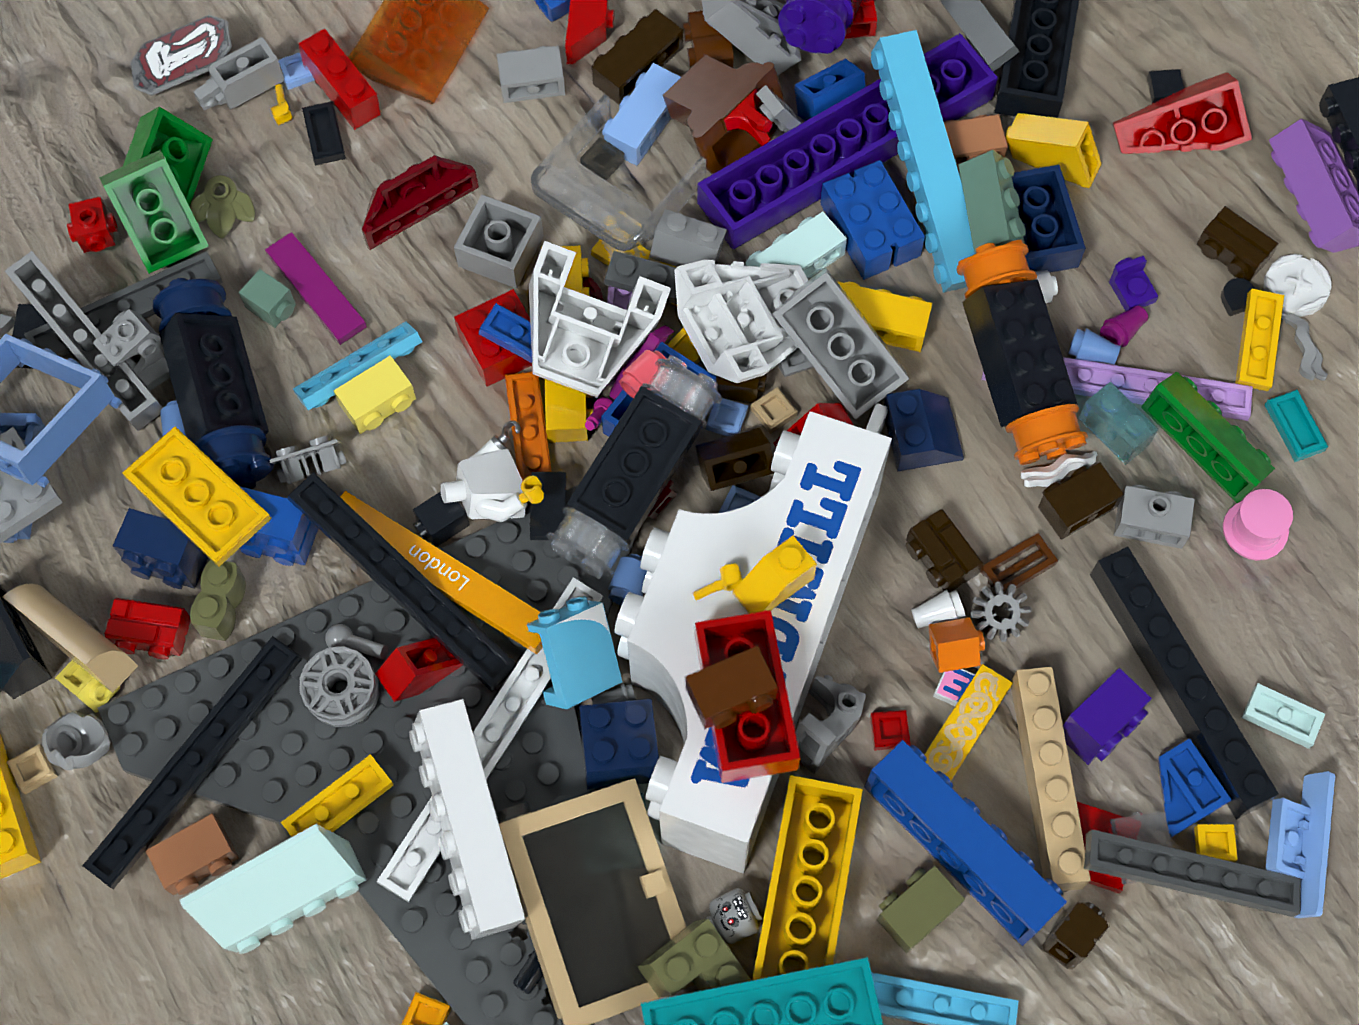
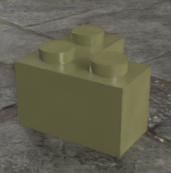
[637,919,751,998]

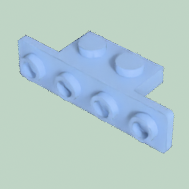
[1265,771,1335,918]

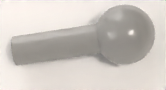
[325,624,388,659]

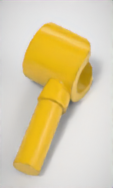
[270,84,293,125]
[692,564,742,601]

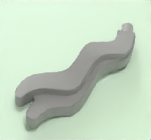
[1281,311,1328,381]

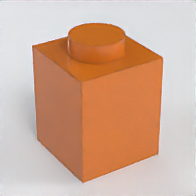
[929,617,985,673]

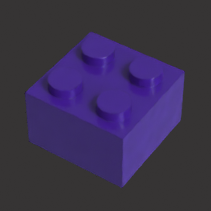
[1063,668,1152,765]

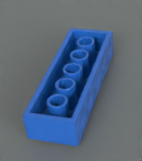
[864,740,1067,946]

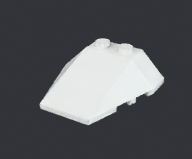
[675,259,809,383]

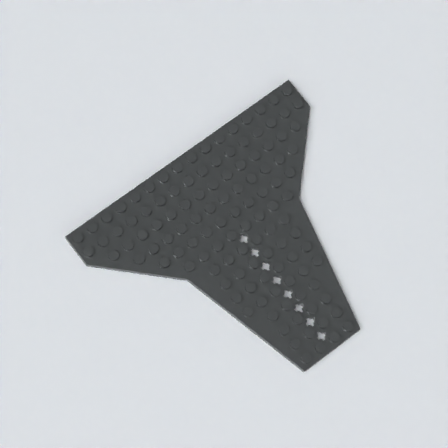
[98,484,639,1025]

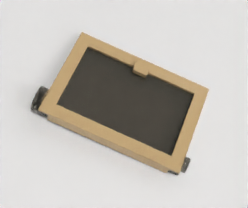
[495,778,694,1025]

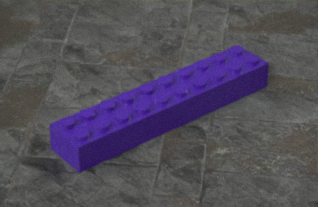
[697,33,998,250]

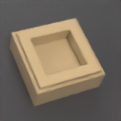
[750,387,798,434]
[7,744,58,795]

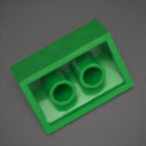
[123,106,213,207]

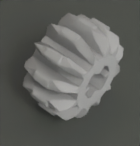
[970,582,1032,642]

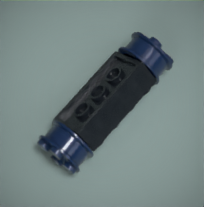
[152,278,274,489]

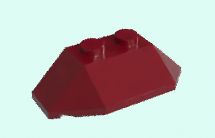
[362,155,479,250]

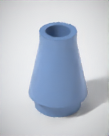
[1068,328,1121,365]

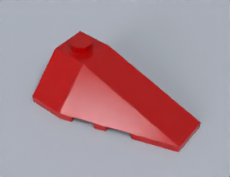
[1113,72,1252,154]

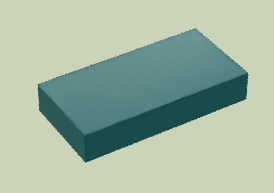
[1264,390,1328,462]

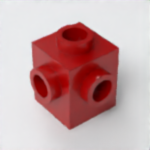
[67,196,118,253]

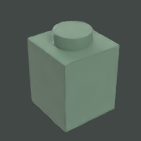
[238,269,296,328]

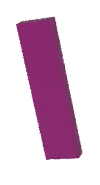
[265,232,367,345]

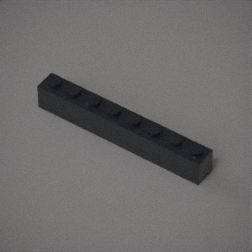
[1090,547,1279,820]

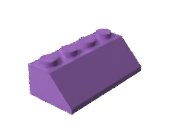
[1269,118,1359,253]

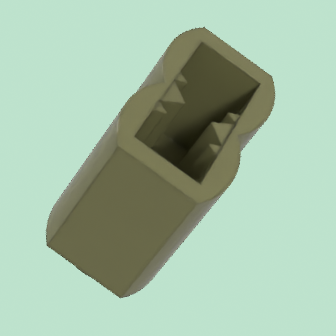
[190,559,246,641]

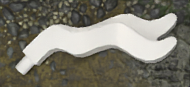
[1021,451,1097,487]

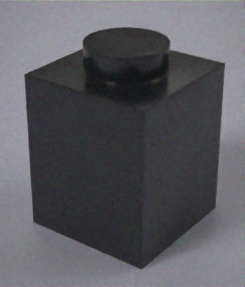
[413,491,470,547]

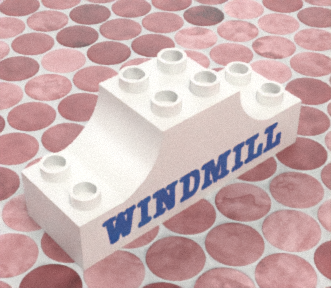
[614,411,892,874]

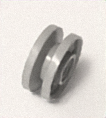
[299,646,379,727]

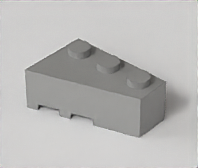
[702,0,801,76]

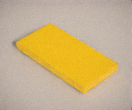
[122,426,271,567]

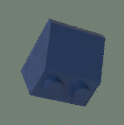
[884,389,964,472]

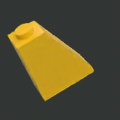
[1005,113,1102,188]

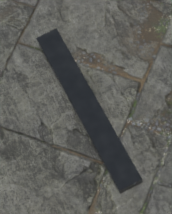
[288,472,517,692]
[82,636,302,890]

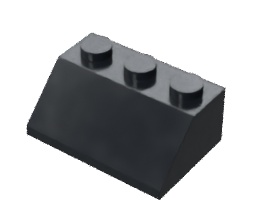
[0,585,52,699]

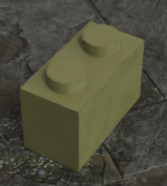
[877,866,965,954]

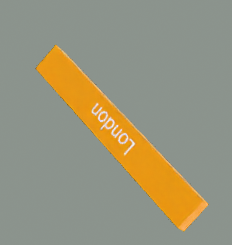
[340,491,543,654]

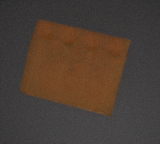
[347,0,490,105]

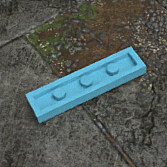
[293,321,422,411]
[871,972,1019,1025]

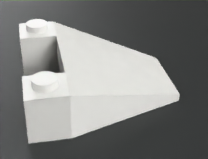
[529,241,671,398]

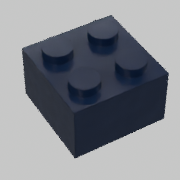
[112,508,208,589]
[580,699,659,790]

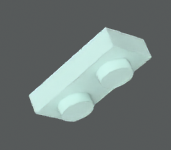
[1242,683,1325,749]

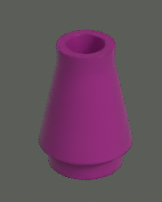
[1100,305,1148,347]

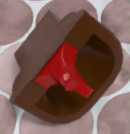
[662,55,784,174]

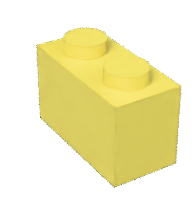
[333,355,416,434]

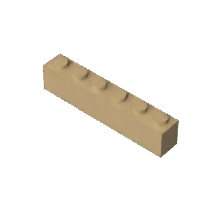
[1011,667,1090,891]

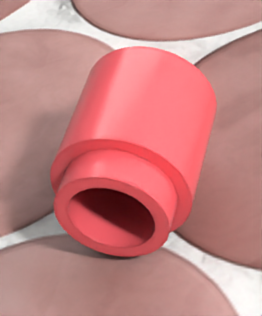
[619,350,670,398]

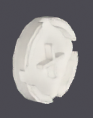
[1263,254,1332,317]

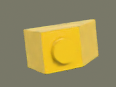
[732,536,817,613]

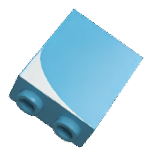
[527,596,622,709]

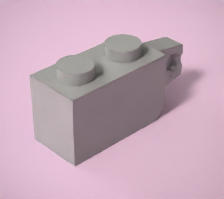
[194,37,285,110]

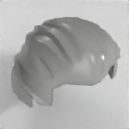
[41,711,111,770]

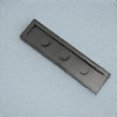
[940,0,1019,72]

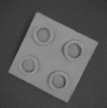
[270,435,347,484]

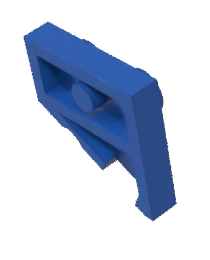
[1158,738,1231,838]

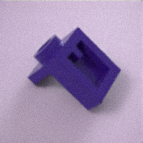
[1109,256,1159,311]

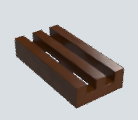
[980,533,1058,595]

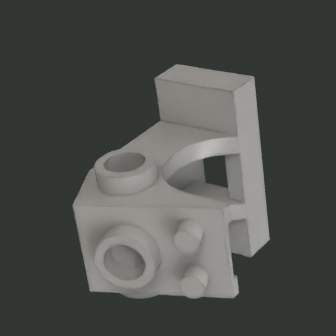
[93,309,170,391]
[795,675,866,774]

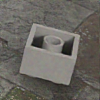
[454,195,544,289]

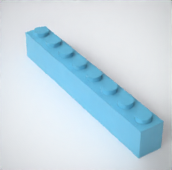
[871,30,975,293]

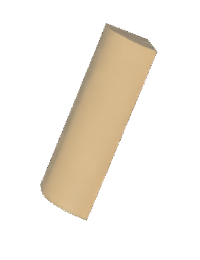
[2,584,138,693]

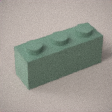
[959,150,1025,254]

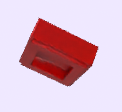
[870,710,911,751]

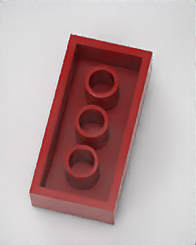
[695,610,800,783]

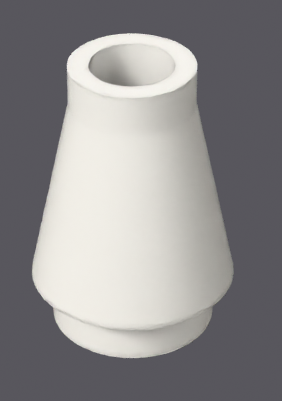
[911,590,966,629]

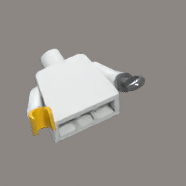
[440,420,544,522]

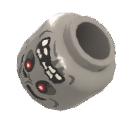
[705,888,763,944]

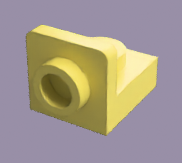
[55,660,120,713]

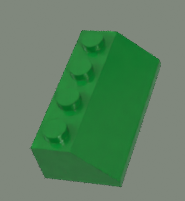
[1141,372,1275,503]

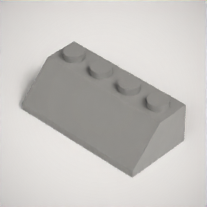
[772,268,909,419]

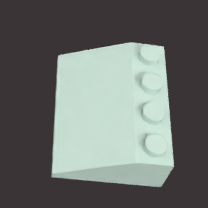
[179,824,367,954]

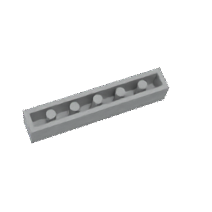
[5,251,162,431]

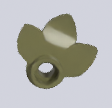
[190,175,255,239]

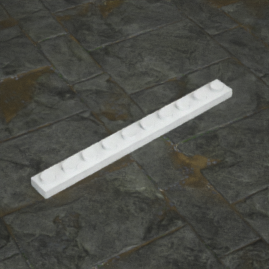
[377,577,603,903]

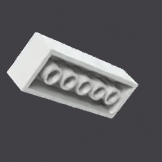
[409,699,525,940]

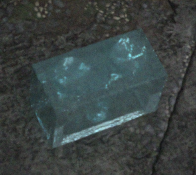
[1079,382,1158,465]

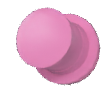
[1222,489,1293,561]

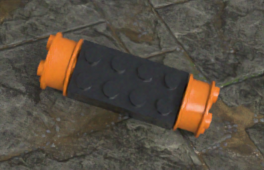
[956,240,1088,465]

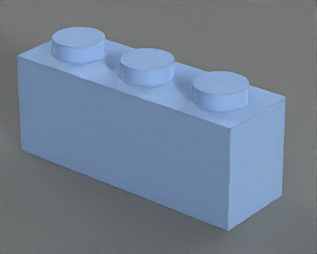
[602,63,681,166]

